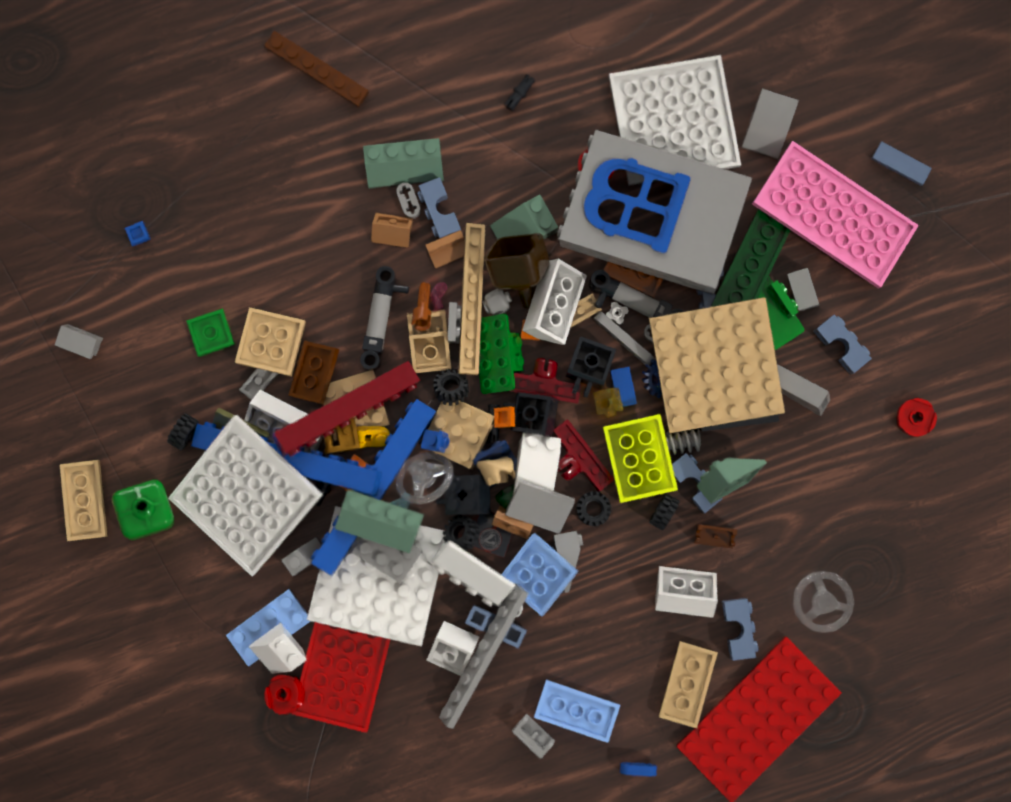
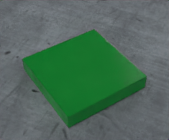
[186,309,235,357]

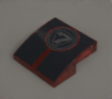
[472,512,513,558]

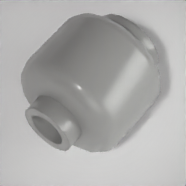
[482,289,512,316]

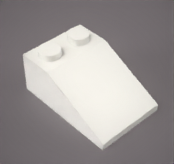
[513,432,561,494]

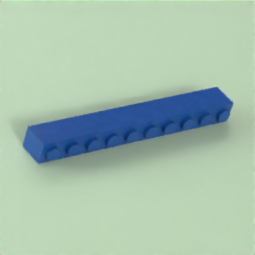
[311,399,436,577]
[191,422,382,495]

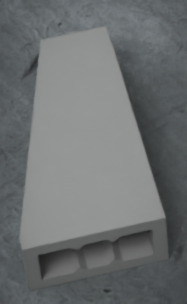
[777,364,830,416]

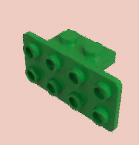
[758,276,804,350]
[479,314,524,394]

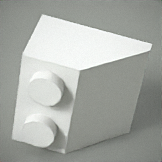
[427,621,479,676]
[249,623,307,674]

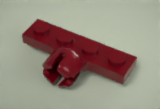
[510,358,582,404]
[553,419,615,492]

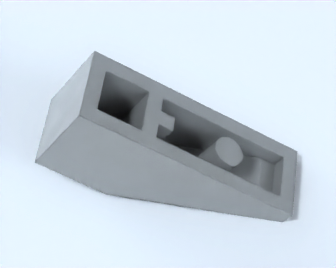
[553,531,583,593]

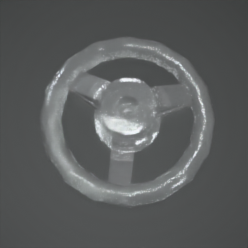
[396,452,453,504]
[793,571,855,633]

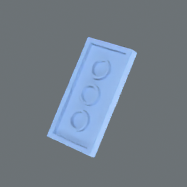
[226,589,310,667]
[534,680,620,743]

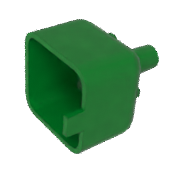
[112,479,175,541]

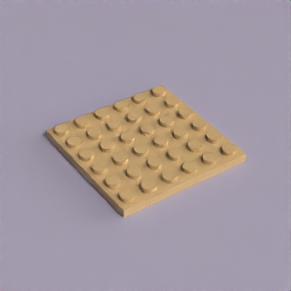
[649,298,785,433]

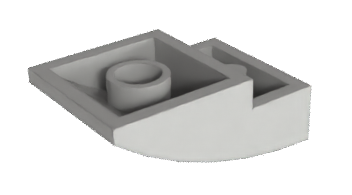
[742,89,799,159]

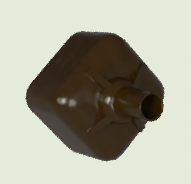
[484,233,549,308]

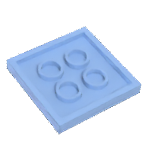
[501,533,578,616]

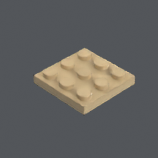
[235,307,306,377]
[324,370,390,441]
[421,400,494,470]

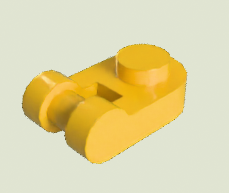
[356,426,390,448]

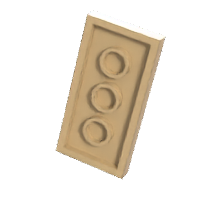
[60,460,108,541]
[658,641,718,728]

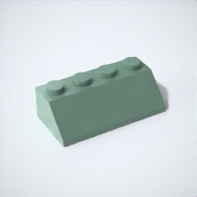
[363,138,444,188]
[335,490,423,553]

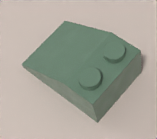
[490,194,559,239]
[697,458,767,504]

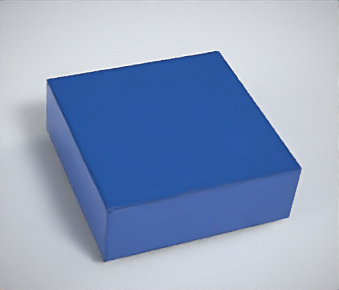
[125,221,150,246]

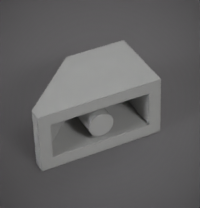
[282,537,322,576]

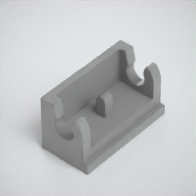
[787,268,819,311]
[55,324,103,359]
[512,714,555,759]

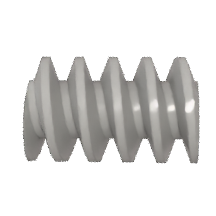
[666,428,701,455]

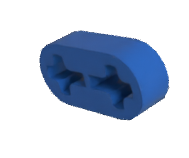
[620,762,657,776]

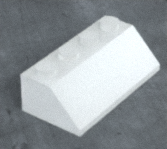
[522,259,587,345]
[245,390,323,453]
[430,541,515,607]

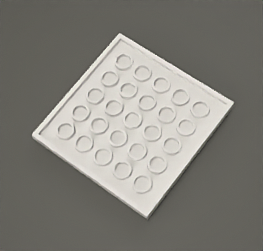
[609,55,741,185]
[168,415,323,577]
[307,506,446,646]

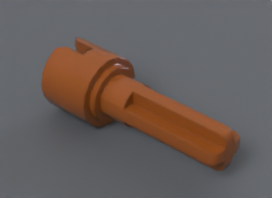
[412,282,432,331]

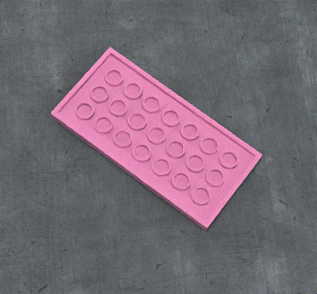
[752,141,919,289]

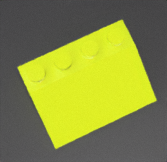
[603,414,678,503]

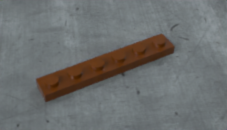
[264,30,369,108]

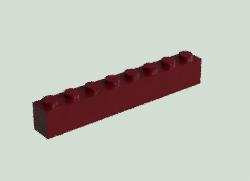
[272,361,420,457]

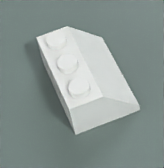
[655,566,717,617]

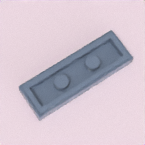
[872,142,932,186]

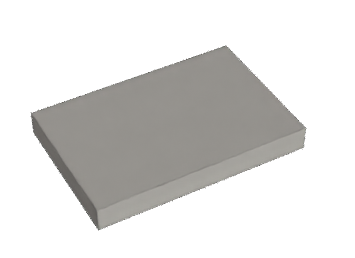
[505,480,575,534]

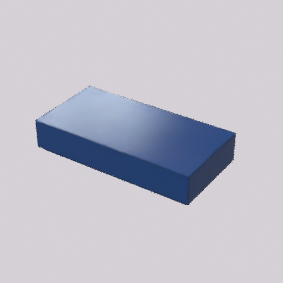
[610,367,637,408]

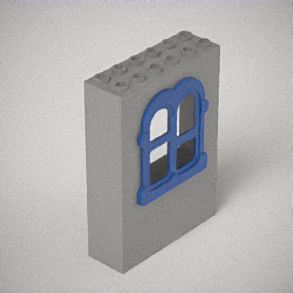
[557,130,752,295]

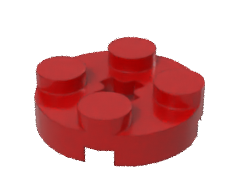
[897,398,937,437]
[265,675,302,714]

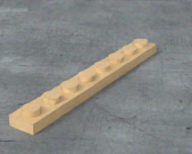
[458,223,485,375]

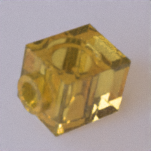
[593,388,623,418]

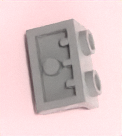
[448,302,461,344]

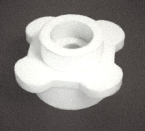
[606,302,628,324]

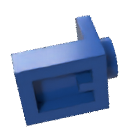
[421,429,450,453]

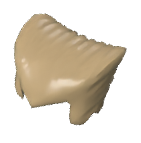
[476,457,515,486]

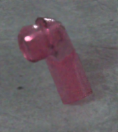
[430,282,448,311]

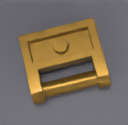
[324,419,360,455]

